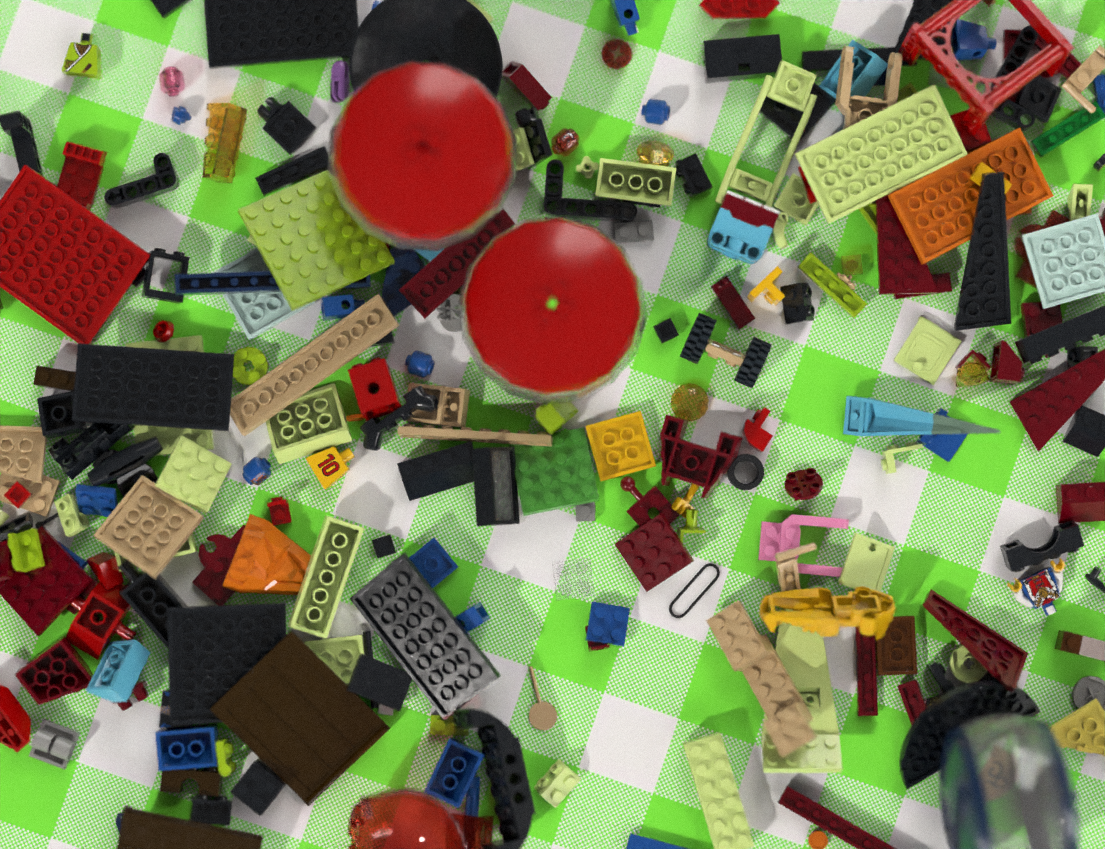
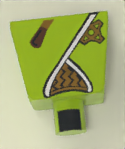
[62,33,102,80]

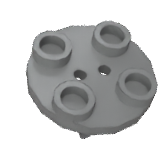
[437,294,467,332]

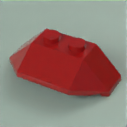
[0,685,31,752]

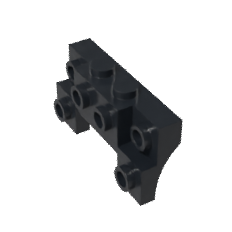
[48,423,131,480]

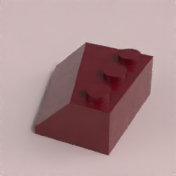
[14,636,93,705]

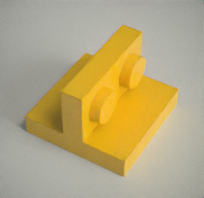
[747,266,785,306]

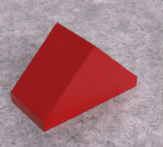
[87,552,124,591]

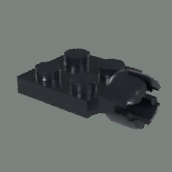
[257,97,316,156]
[515,106,552,167]

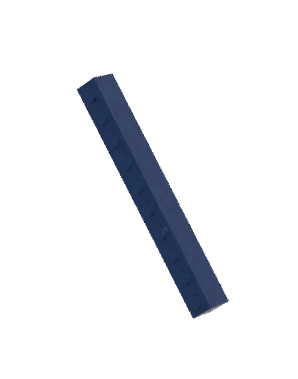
[175,271,371,296]

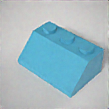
[819,39,888,99]
[86,639,151,702]

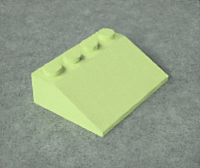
[266,383,353,464]

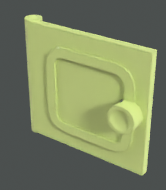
[893,316,962,385]
[838,533,895,592]

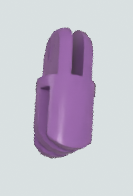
[330,61,350,103]

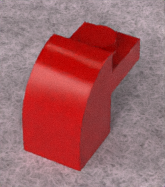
[743,407,773,452]

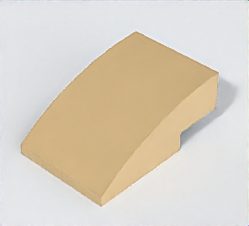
[406,383,470,428]

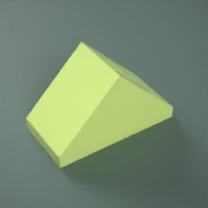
[1067,184,1093,221]

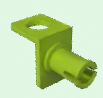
[677,509,706,543]

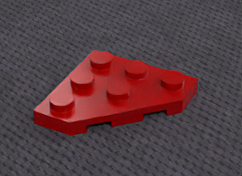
[699,0,780,19]

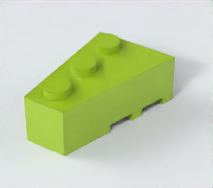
[535,395,579,435]

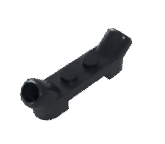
[360,386,438,451]

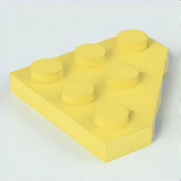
[1050,699,1105,756]

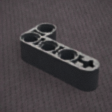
[104,153,179,209]

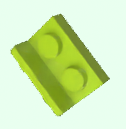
[7,528,45,573]

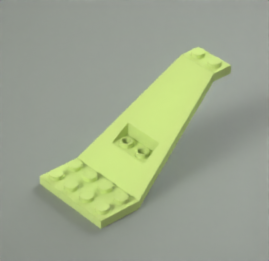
[761,607,842,773]

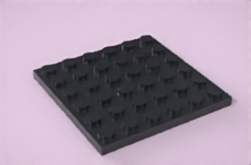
[167,603,286,725]

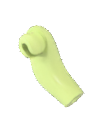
[772,212,789,250]

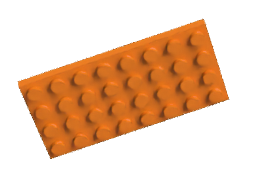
[888,127,1053,264]

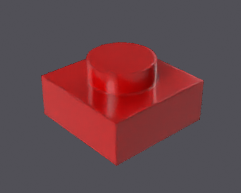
[4,481,32,509]

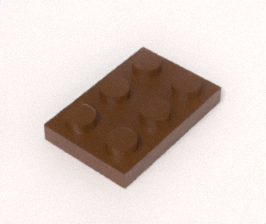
[876,616,917,676]

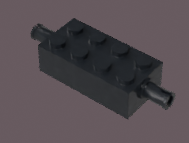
[118,560,187,648]

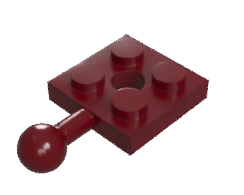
[620,476,680,527]

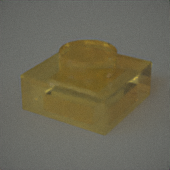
[841,254,863,276]

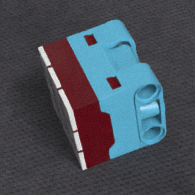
[707,190,780,265]

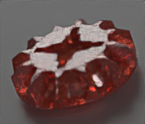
[602,39,632,69]

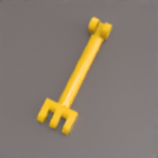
[671,484,699,518]

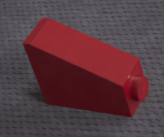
[502,61,552,111]

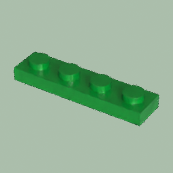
[1030,101,1105,158]

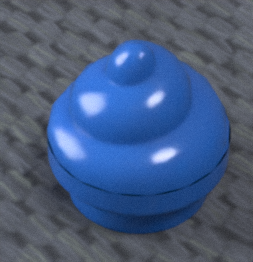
[171,106,192,125]

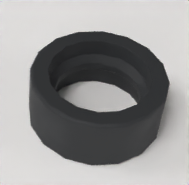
[727,454,764,490]

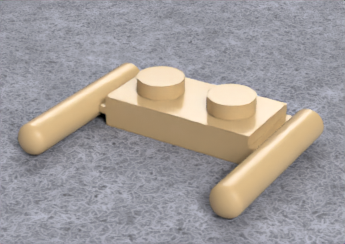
[1061,45,1105,113]
[775,543,821,592]

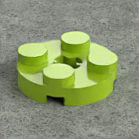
[233,347,269,386]

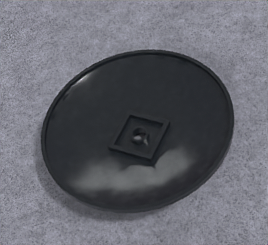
[349,0,503,100]

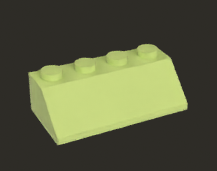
[595,158,676,206]

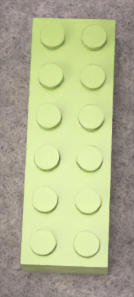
[288,515,364,639]
[682,732,755,849]

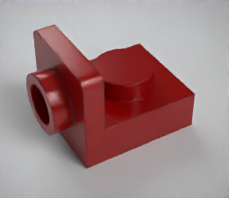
[267,497,292,526]

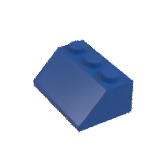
[155,724,219,771]
[424,737,484,808]

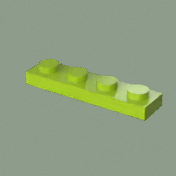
[798,253,867,319]

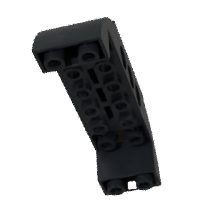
[453,709,536,849]

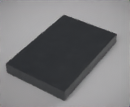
[346,654,412,711]

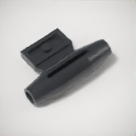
[87,436,163,497]

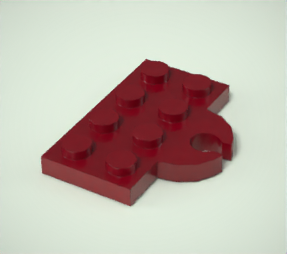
[192,525,245,605]

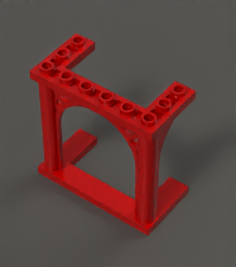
[898,0,1074,137]

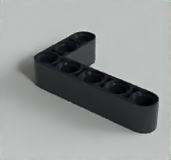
[990,26,1038,131]
[0,110,44,177]
[544,159,637,222]

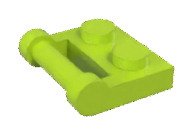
[215,738,237,776]

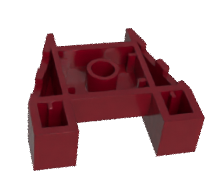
[661,415,743,498]

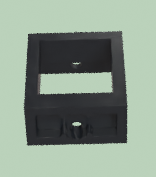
[142,248,190,304]

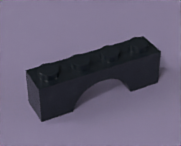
[1000,520,1084,572]

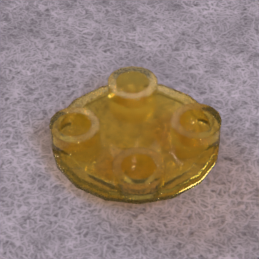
[636,141,674,167]
[671,383,709,421]

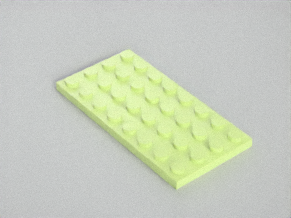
[795,84,968,224]

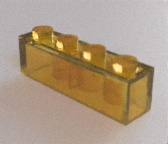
[203,103,247,183]

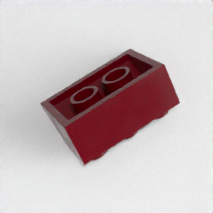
[1055,482,1105,523]

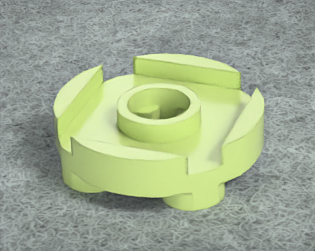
[949,645,988,683]

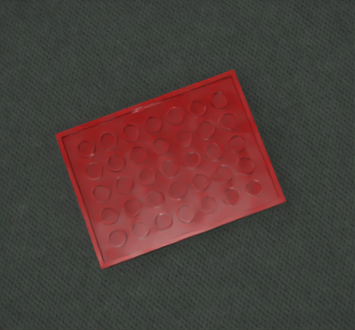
[0,165,150,344]

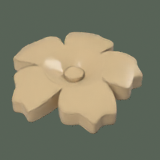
[837,272,856,290]

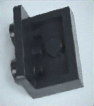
[780,282,815,324]

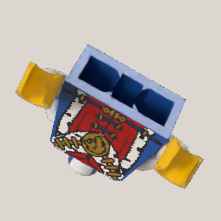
[1007,558,1065,616]

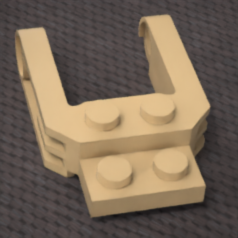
[835,46,902,129]

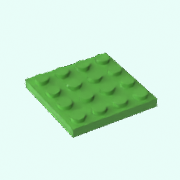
[509,427,599,516]

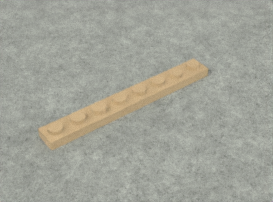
[397,424,553,447]

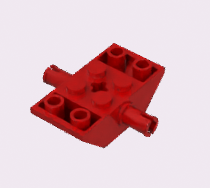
[66,581,137,660]

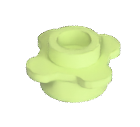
[576,156,599,179]

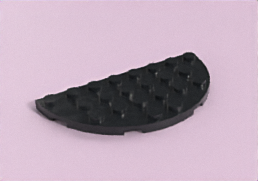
[899,680,1040,789]

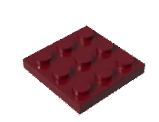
[615,513,694,592]

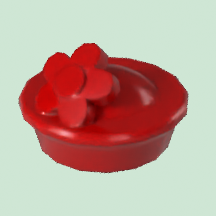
[153,321,174,343]

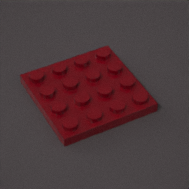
[0,526,93,636]

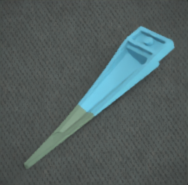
[843,395,1001,436]

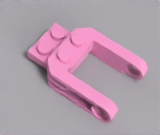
[758,514,849,577]

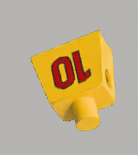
[306,446,355,490]

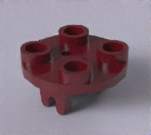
[785,468,823,501]

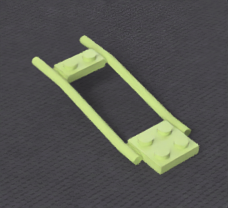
[715,60,818,208]

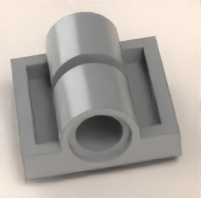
[29,719,80,770]

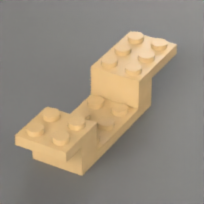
[706,601,817,757]

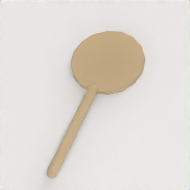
[529,666,557,730]

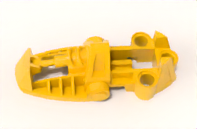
[759,586,896,641]

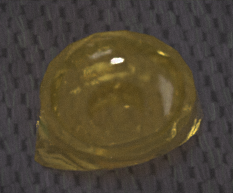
[955,362,989,387]

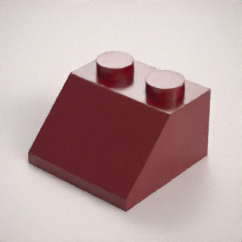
[990,340,1025,385]

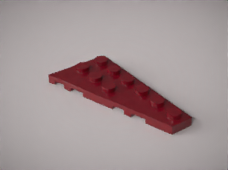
[875,189,938,295]
[1010,349,1105,452]
[922,590,1028,693]

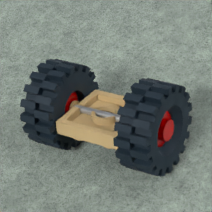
[680,313,772,388]

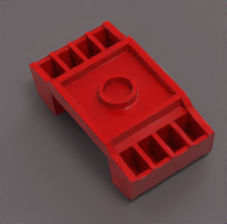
[57,141,107,210]

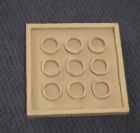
[94,475,204,579]

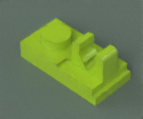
[430,714,469,736]

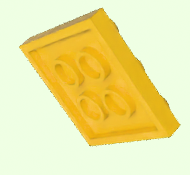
[585,411,656,482]

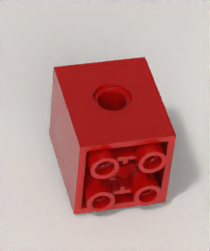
[348,357,402,421]

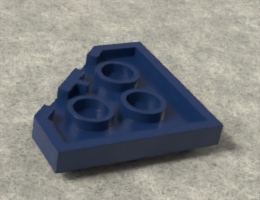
[381,244,425,317]

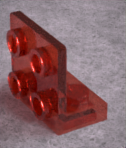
[446,813,494,849]

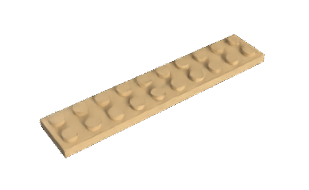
[230,294,400,436]

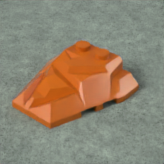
[222,514,311,595]

